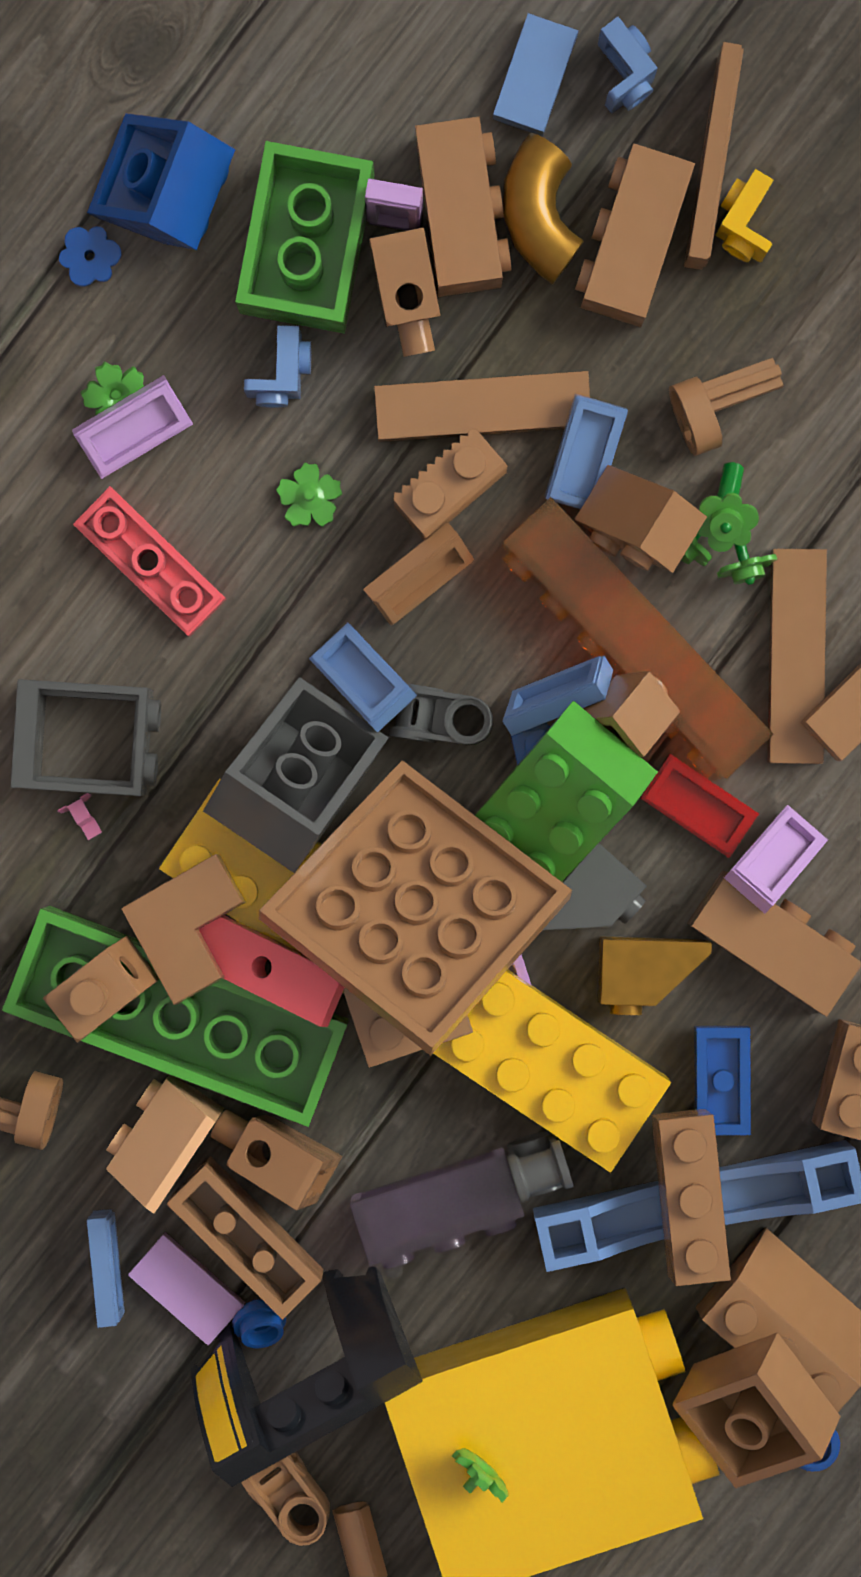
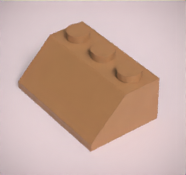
[696,1227,861,1412]

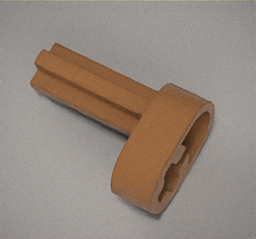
[669,358,784,456]
[0,1071,63,1150]

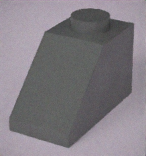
[543,843,647,930]

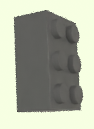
[203,677,389,873]

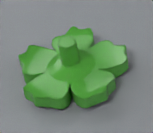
[81,362,144,415]
[276,463,342,527]
[452,1448,509,1503]

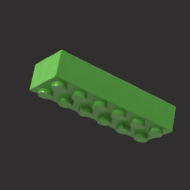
[2,906,349,1127]

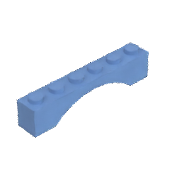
[533,1140,861,1272]

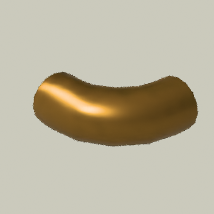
[503,133,584,285]

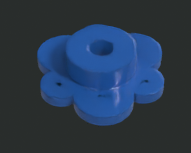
[59,226,122,287]

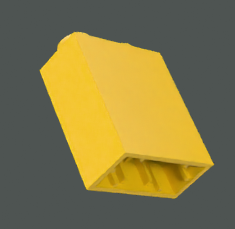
[385,1288,720,1577]

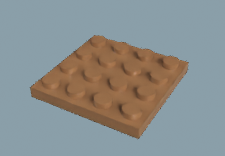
[259,760,572,1056]

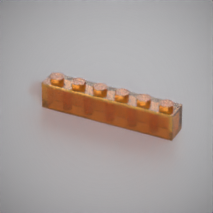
[502,497,773,779]

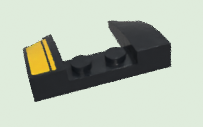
[190,1266,423,1487]

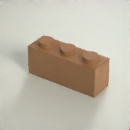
[415,116,511,297]
[575,143,695,327]
[687,871,861,1017]
[651,1109,731,1286]
[167,1156,324,1320]

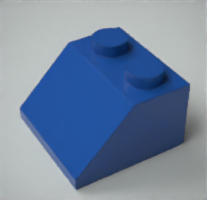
[87,113,236,250]

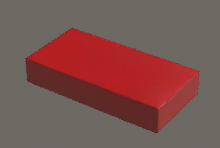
[639,754,759,858]

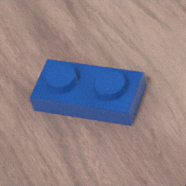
[694,1026,751,1135]

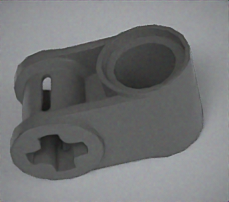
[388,684,494,745]
[506,1131,574,1203]

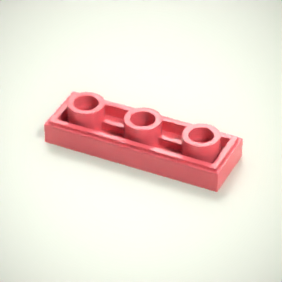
[73,486,226,637]
[199,915,345,1027]

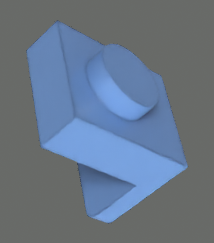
[598,17,657,114]
[244,326,311,408]

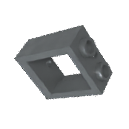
[11,679,161,796]

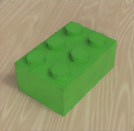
[235,141,375,334]
[475,701,658,882]

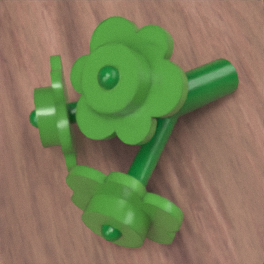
[681,462,778,585]

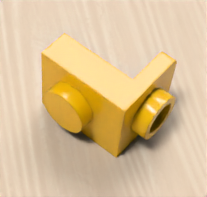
[716,169,774,262]

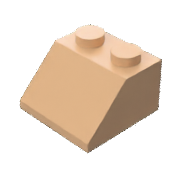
[106,1075,224,1213]

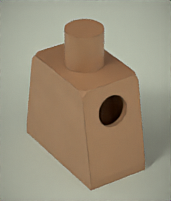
[369,228,440,357]
[43,936,160,1043]
[210,1109,343,1210]

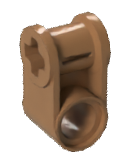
[241,1452,330,1546]

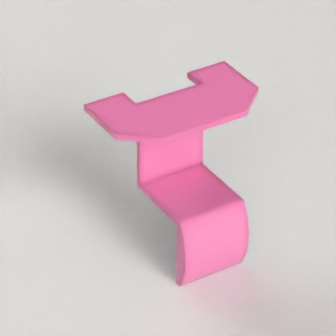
[58,793,102,841]

